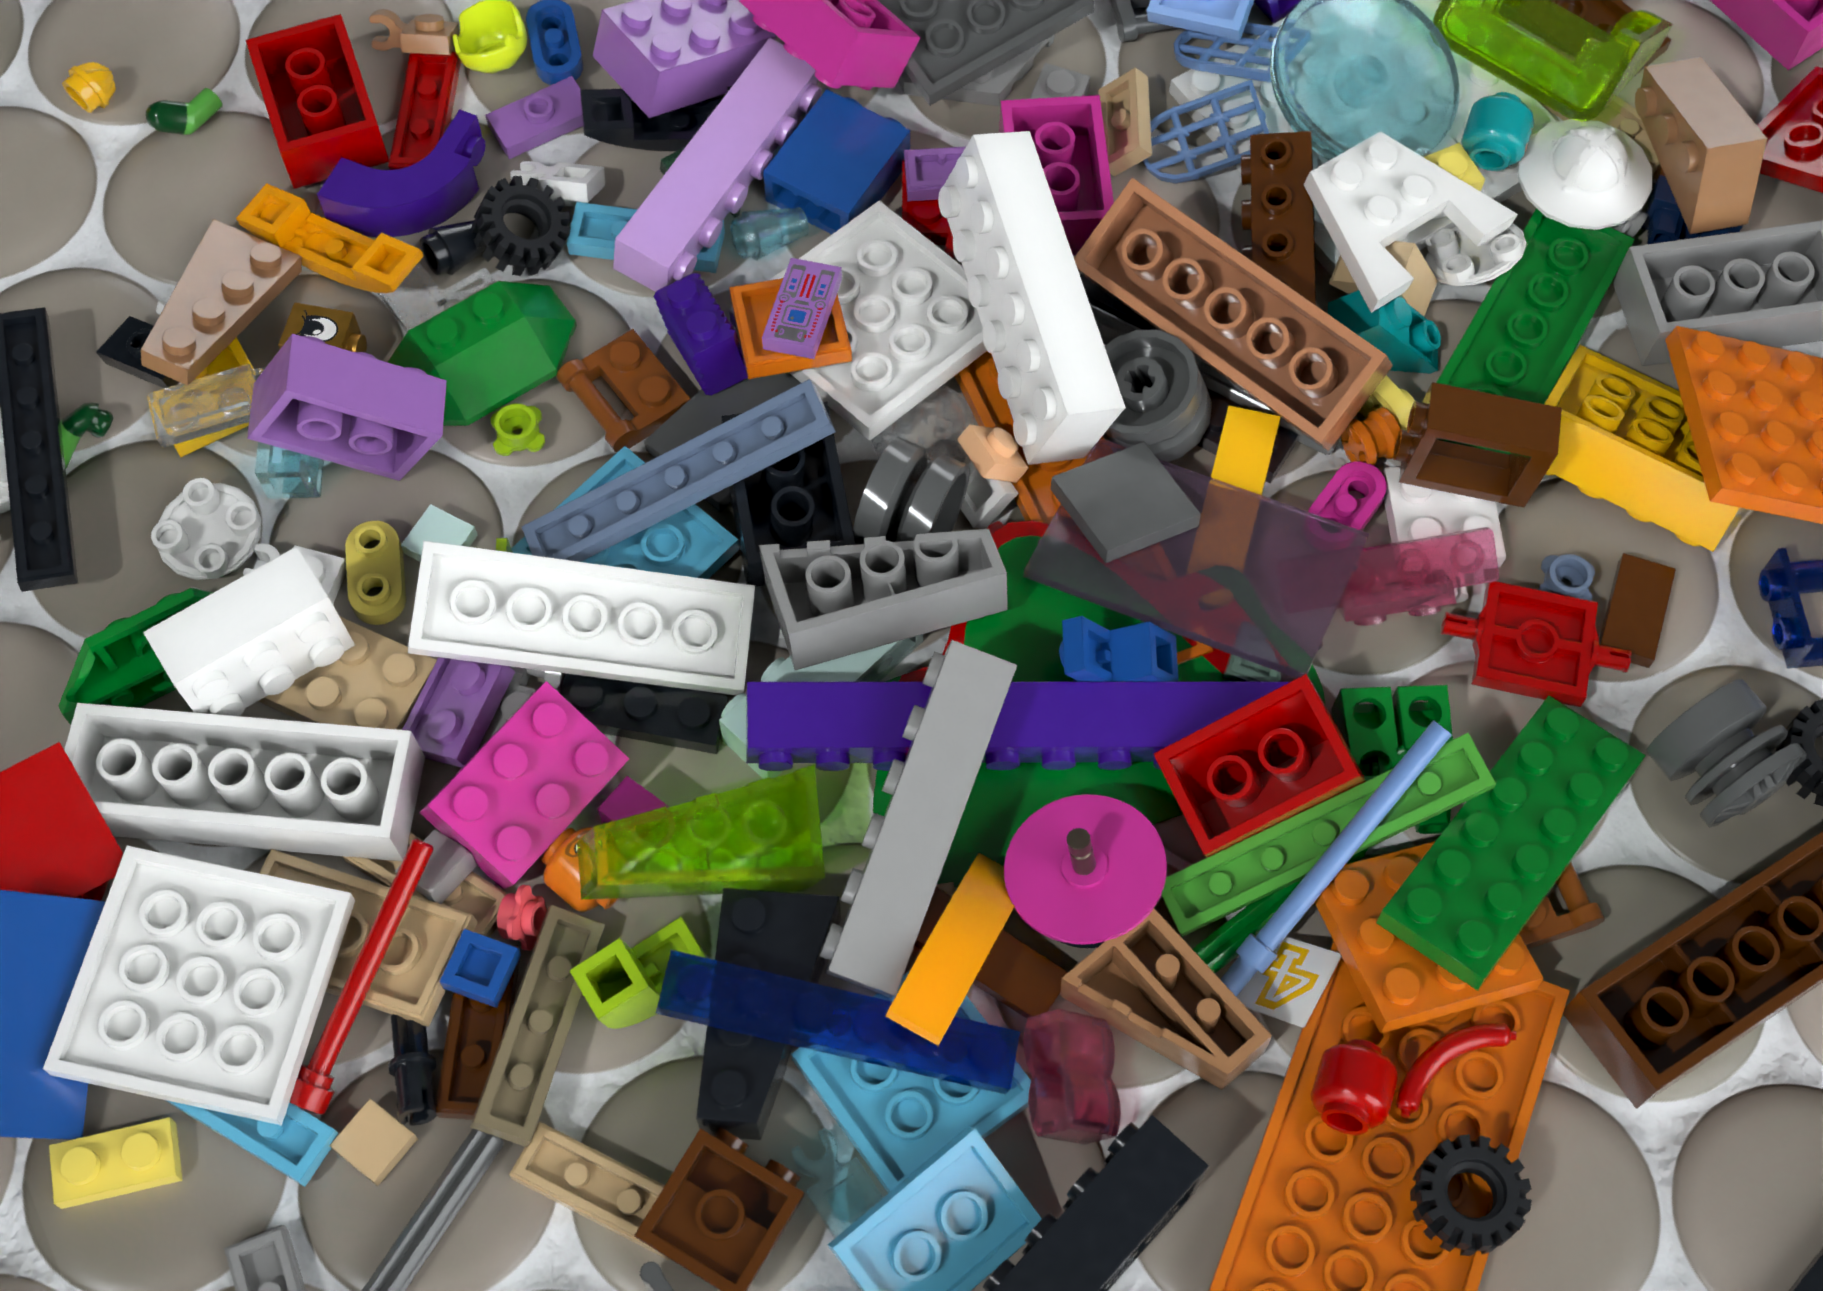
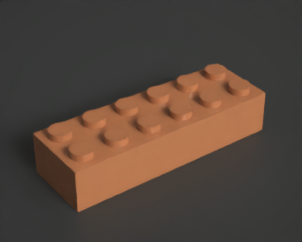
[1074,178,1393,452]

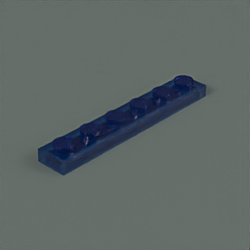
[655,950,1020,1094]

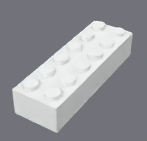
[938,131,1126,465]
[65,703,425,861]

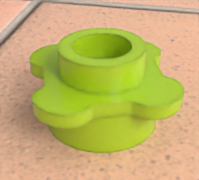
[490,404,545,456]

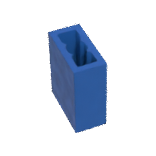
[763,89,911,234]

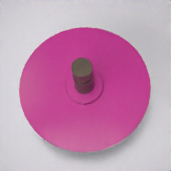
[1004,794,1167,948]

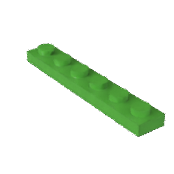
[1161,733,1496,937]

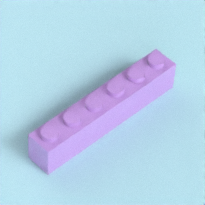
[613,38,822,292]

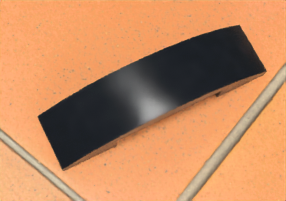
[580,86,732,151]

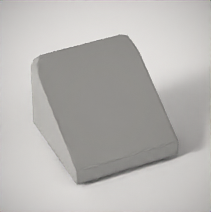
[395,829,477,904]

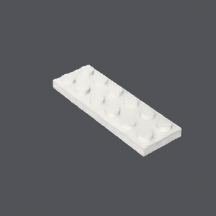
[408,541,755,695]

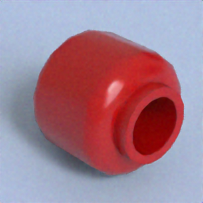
[1311,1039,1398,1135]

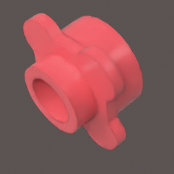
[497,885,547,951]

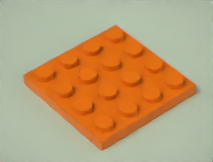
[1665,326,1823,524]

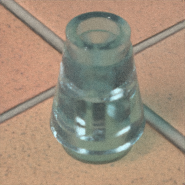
[731,207,809,261]

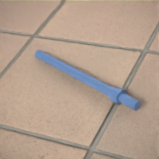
[1220,720,1452,997]

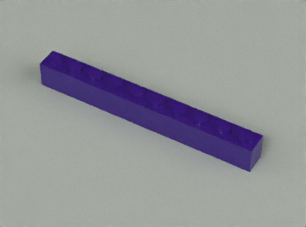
[746,682,1289,771]

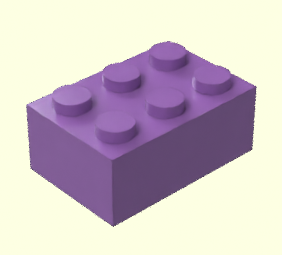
[593,0,776,118]
[247,334,447,481]

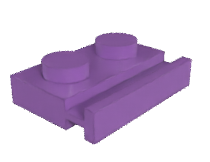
[402,657,515,768]

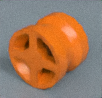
[1341,407,1400,466]

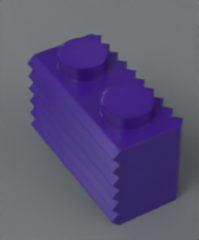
[653,273,748,396]

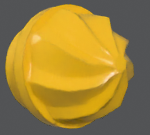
[62,62,116,113]

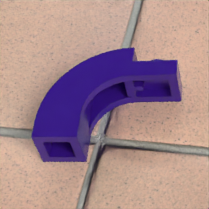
[317,109,485,237]

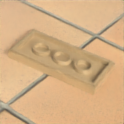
[259,849,478,1027]

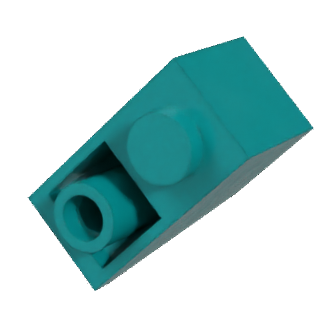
[1328,290,1441,374]

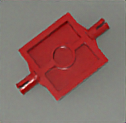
[1441,580,1632,707]

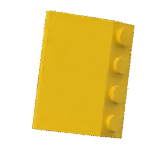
[1545,344,1740,552]

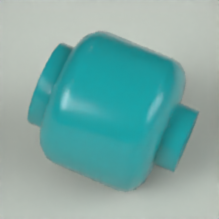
[1461,92,1534,171]

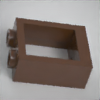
[1393,382,1562,508]

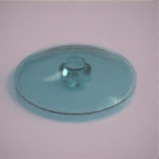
[1270,0,1459,160]

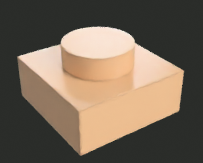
[957,424,1029,483]

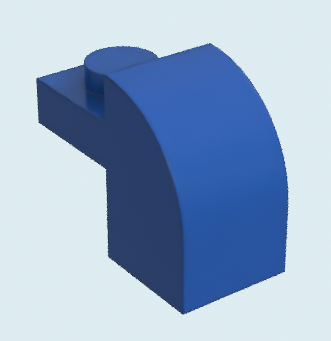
[1059,616,1179,682]

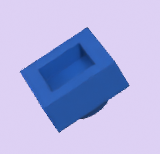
[439,929,521,1008]

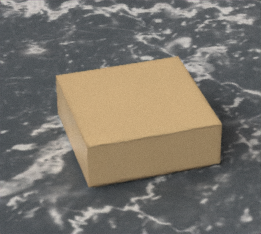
[329,1099,418,1186]

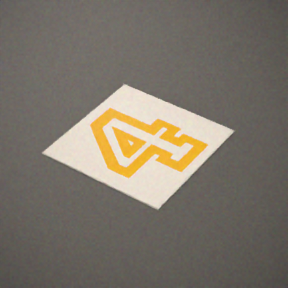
[1237,937,1342,1028]

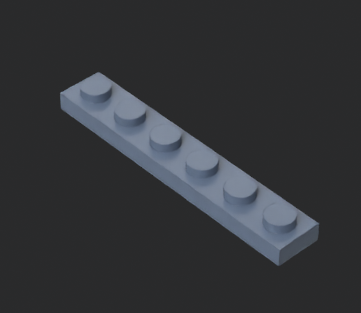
[522,379,836,562]

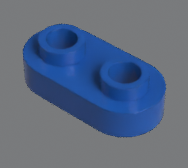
[526,0,584,85]

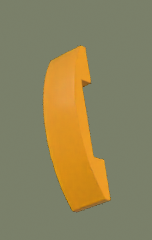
[236,183,424,293]
[885,853,1015,1046]

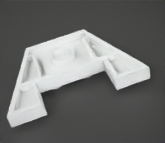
[1304,131,1518,313]

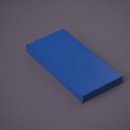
[0,890,106,1140]

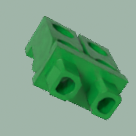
[1331,685,1453,834]

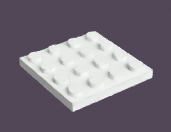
[728,201,987,441]
[43,846,355,1125]

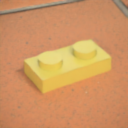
[49,1117,183,1209]

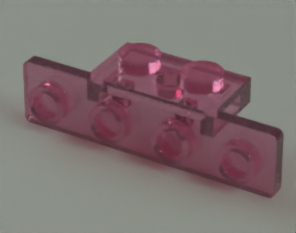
[1276,527,1499,626]

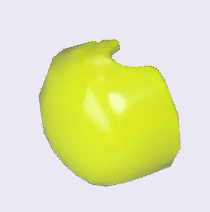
[452,0,527,74]

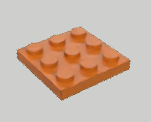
[1314,841,1544,1034]

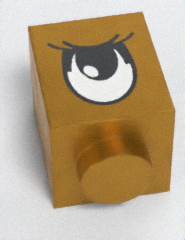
[278,302,367,353]

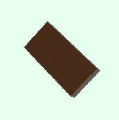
[1599,553,1676,668]

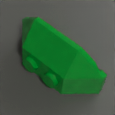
[388,281,577,426]
[58,587,214,725]

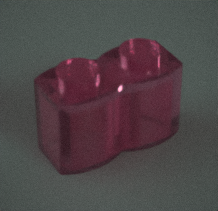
[1024,1009,1121,1145]

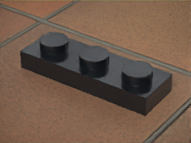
[560,674,729,754]

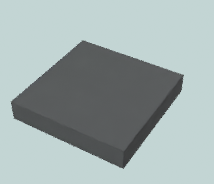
[1050,442,1201,563]

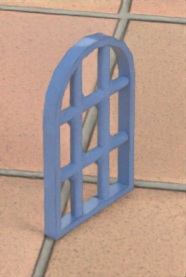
[1174,23,1308,82]
[1143,79,1269,183]

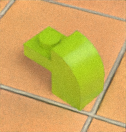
[569,917,714,1029]

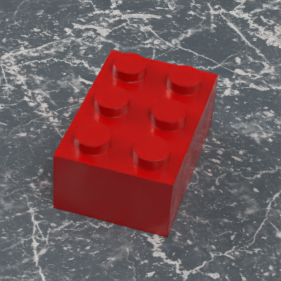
[245,14,389,189]

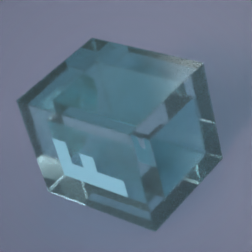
[255,442,324,499]

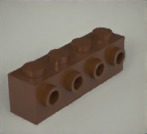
[1241,131,1316,305]

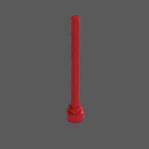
[290,839,434,1114]

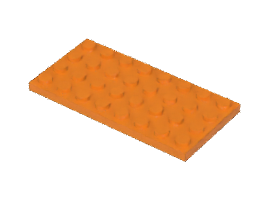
[1208,941,1570,1291]

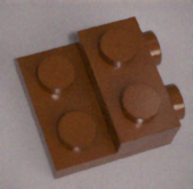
[634,1127,805,1291]

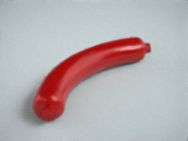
[1396,1023,1517,1118]

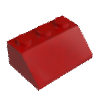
[1153,674,1366,857]

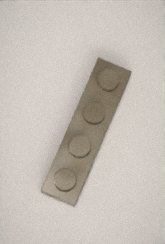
[470,905,605,1147]

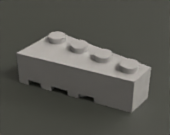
[759,529,1007,670]

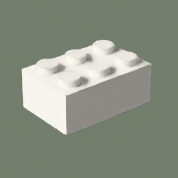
[143,546,355,716]

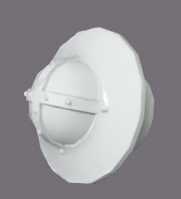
[1517,118,1652,230]

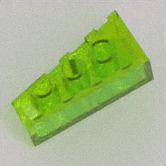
[577,765,825,900]

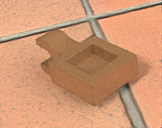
[369,9,459,55]

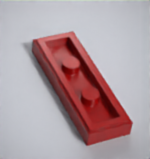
[388,51,461,170]

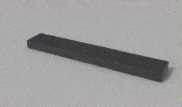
[0,307,78,592]

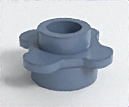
[1538,554,1595,601]

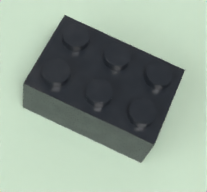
[721,402,855,587]

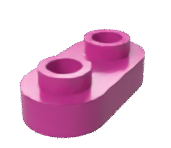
[1302,461,1387,555]

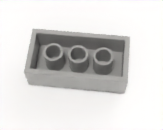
[1613,220,1823,366]

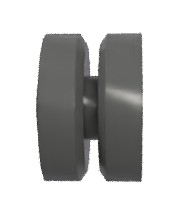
[1103,330,1212,464]
[853,437,970,545]

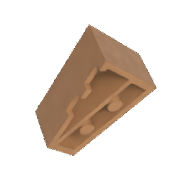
[1635,57,1767,234]
[1060,908,1272,1090]

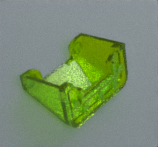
[1432,0,1673,122]

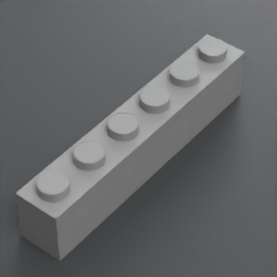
[820,640,1017,998]

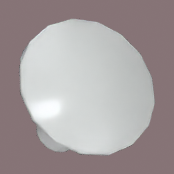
[1425,223,1527,286]
[151,478,261,580]

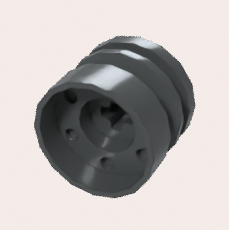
[1647,679,1807,828]

